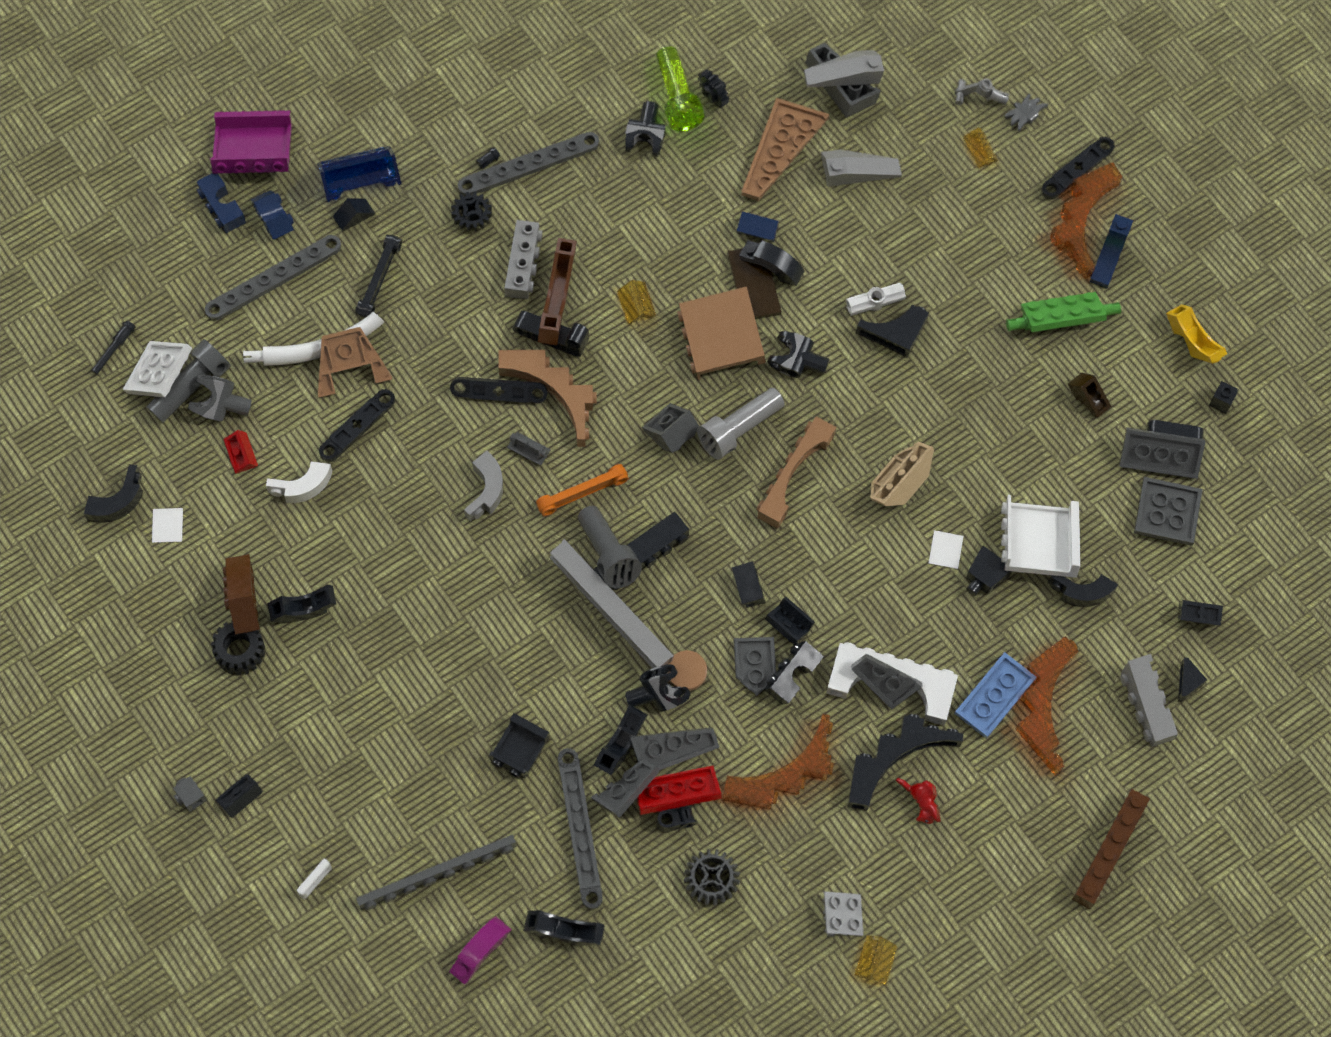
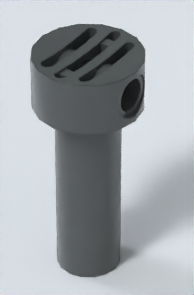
[146,339,231,423]
[578,506,642,588]

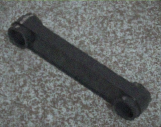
[355,234,402,318]

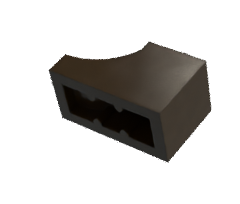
[1068,372,1111,418]

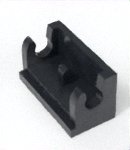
[732,561,766,608]
[1178,600,1223,626]

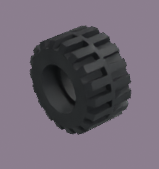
[211,620,265,675]

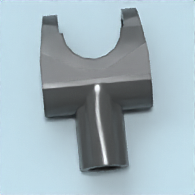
[188,375,252,421]

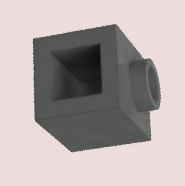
[173,776,207,812]

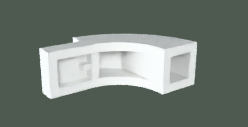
[266,462,332,503]

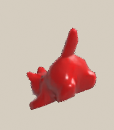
[895,778,941,824]

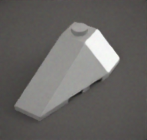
[821,150,902,187]

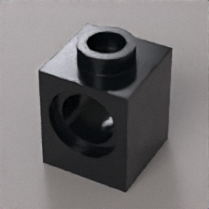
[1208,381,1239,414]

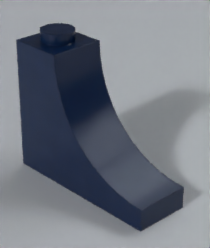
[1090,214,1134,288]

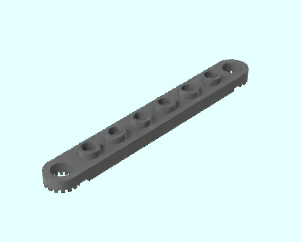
[458,132,599,196]
[205,235,341,321]
[558,748,603,910]

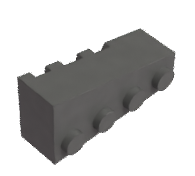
[805,43,881,118]

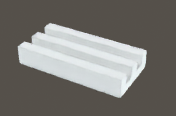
[296,858,332,899]

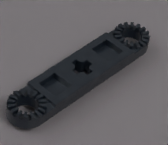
[1041,136,1115,200]
[450,377,548,403]
[319,389,395,462]

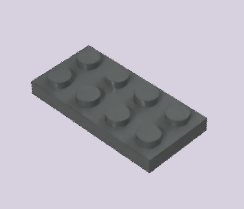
[1119,427,1206,479]

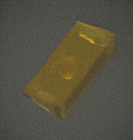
[963,127,998,168]

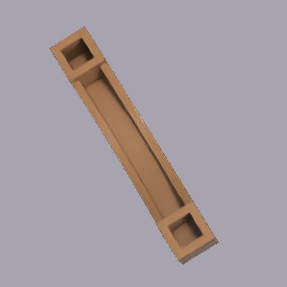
[756,417,836,529]

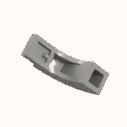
[464,450,503,522]

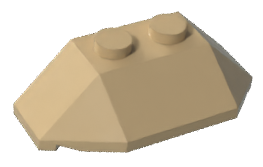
[870,441,934,506]

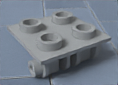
[823,892,863,937]

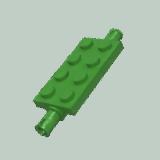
[1006,292,1121,332]

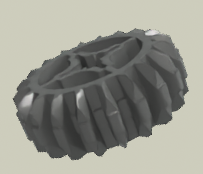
[684,849,740,906]

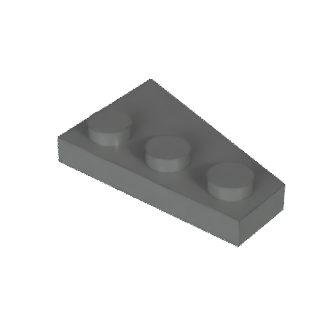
[851,654,923,709]

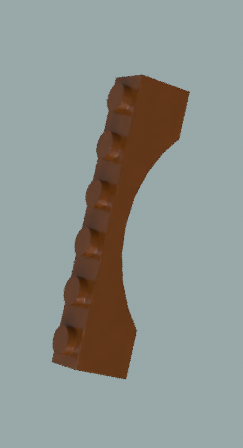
[538,238,577,345]
[1072,789,1150,910]

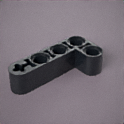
[512,311,589,357]

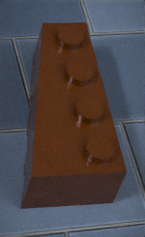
[222,554,260,634]

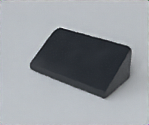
[215,773,263,818]

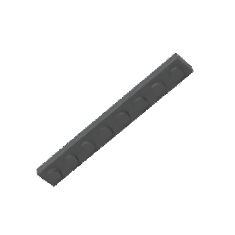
[356,835,516,910]

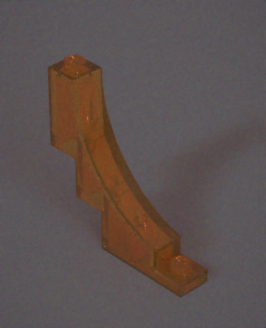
[1015,636,1079,776]

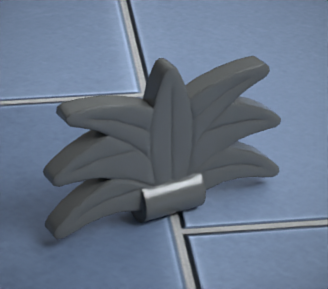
[1005,94,1048,132]

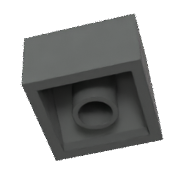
[642,403,699,453]

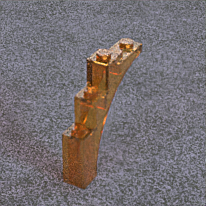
[1050,162,1122,279]
[722,714,834,810]

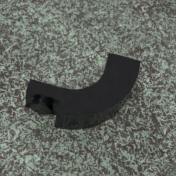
[84,464,143,523]
[593,705,648,775]

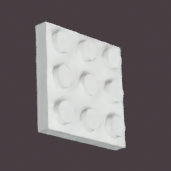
[123,341,192,397]

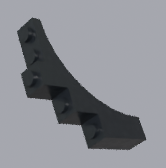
[847,714,964,811]

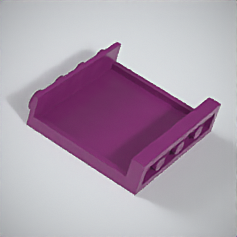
[210,110,292,174]

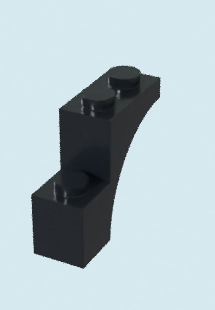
[523,910,605,946]

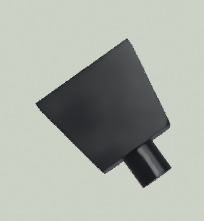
[966,546,1012,596]

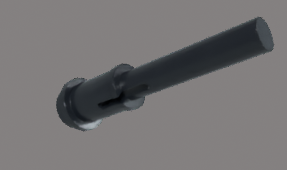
[91,320,136,375]

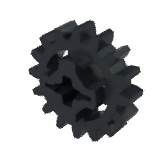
[698,69,730,108]
[451,191,492,232]

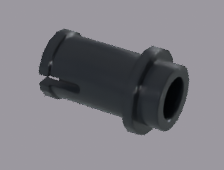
[476,147,501,170]

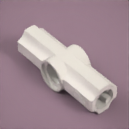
[846,283,906,316]

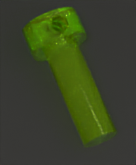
[656,46,705,131]

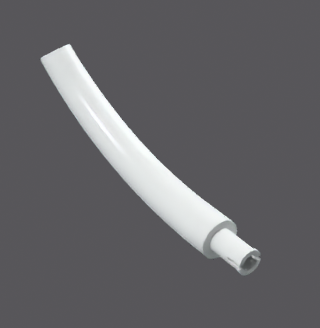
[243,312,384,366]

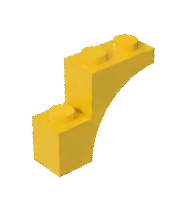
[1166,304,1227,363]

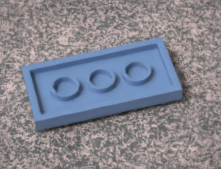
[954,652,1037,739]

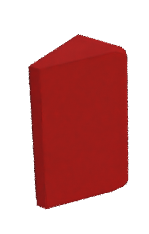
[223,430,258,474]

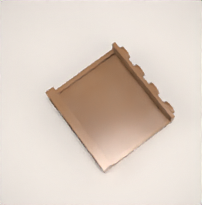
[677,287,766,380]

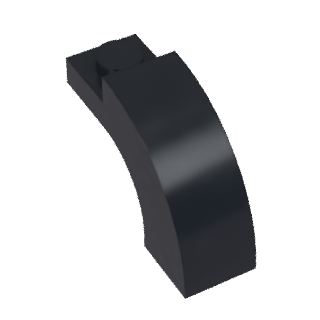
[739,241,804,286]
[1048,574,1118,607]
[267,585,336,623]

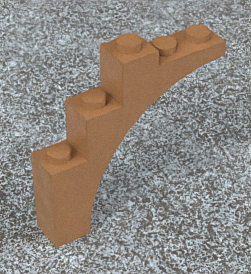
[499,350,597,447]

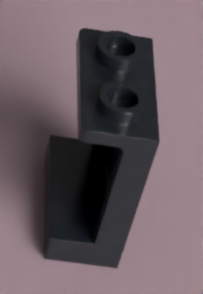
[489,713,550,779]

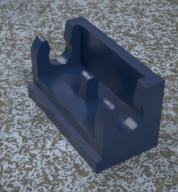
[736,211,779,242]

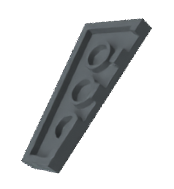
[629,727,720,770]

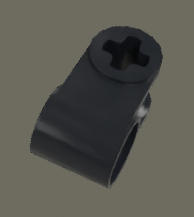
[656,805,698,833]

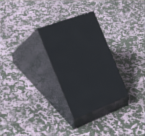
[333,198,375,232]
[1178,657,1207,702]

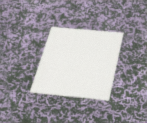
[152,508,183,542]
[929,530,963,569]

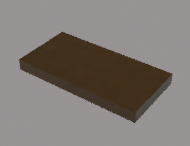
[727,248,782,319]

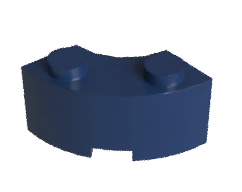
[250,190,294,240]

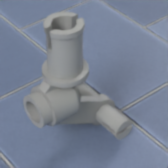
[955,79,1009,105]

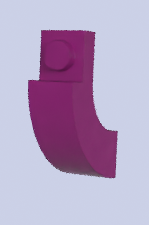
[449,916,512,985]

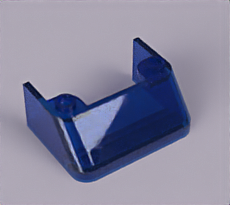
[317,146,402,202]

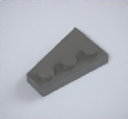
[591,759,660,818]

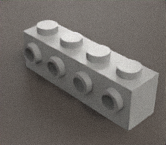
[504,220,543,299]

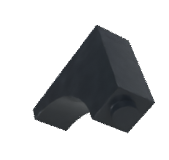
[856,305,929,358]

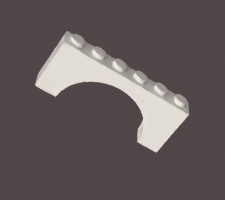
[826,642,958,726]

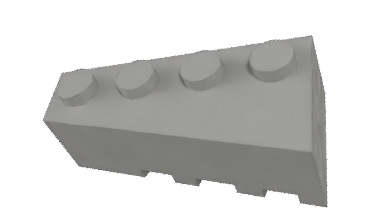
[1120,654,1178,747]

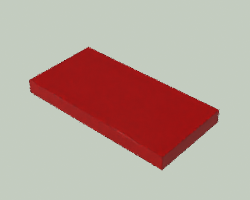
[637,766,722,815]

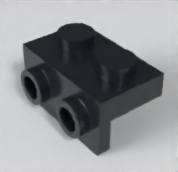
[765,597,815,645]

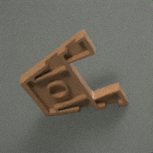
[318,327,393,398]

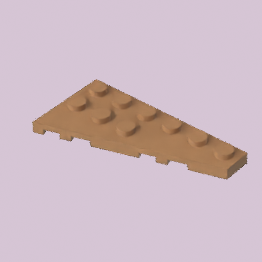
[741,98,830,201]

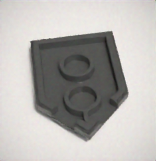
[734,637,776,696]

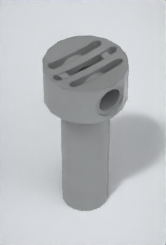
[697,387,785,460]

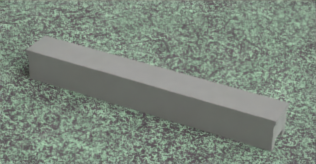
[550,539,674,668]

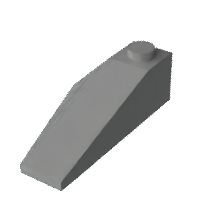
[804,50,884,87]

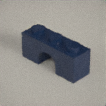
[196,173,246,233]

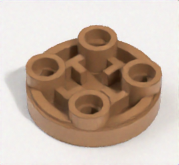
[667,650,707,691]

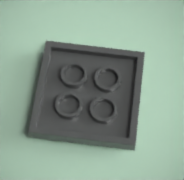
[1134,477,1203,546]

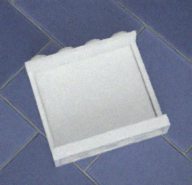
[1001,495,1080,578]

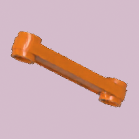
[536,464,629,516]

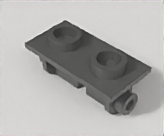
[507,432,551,466]

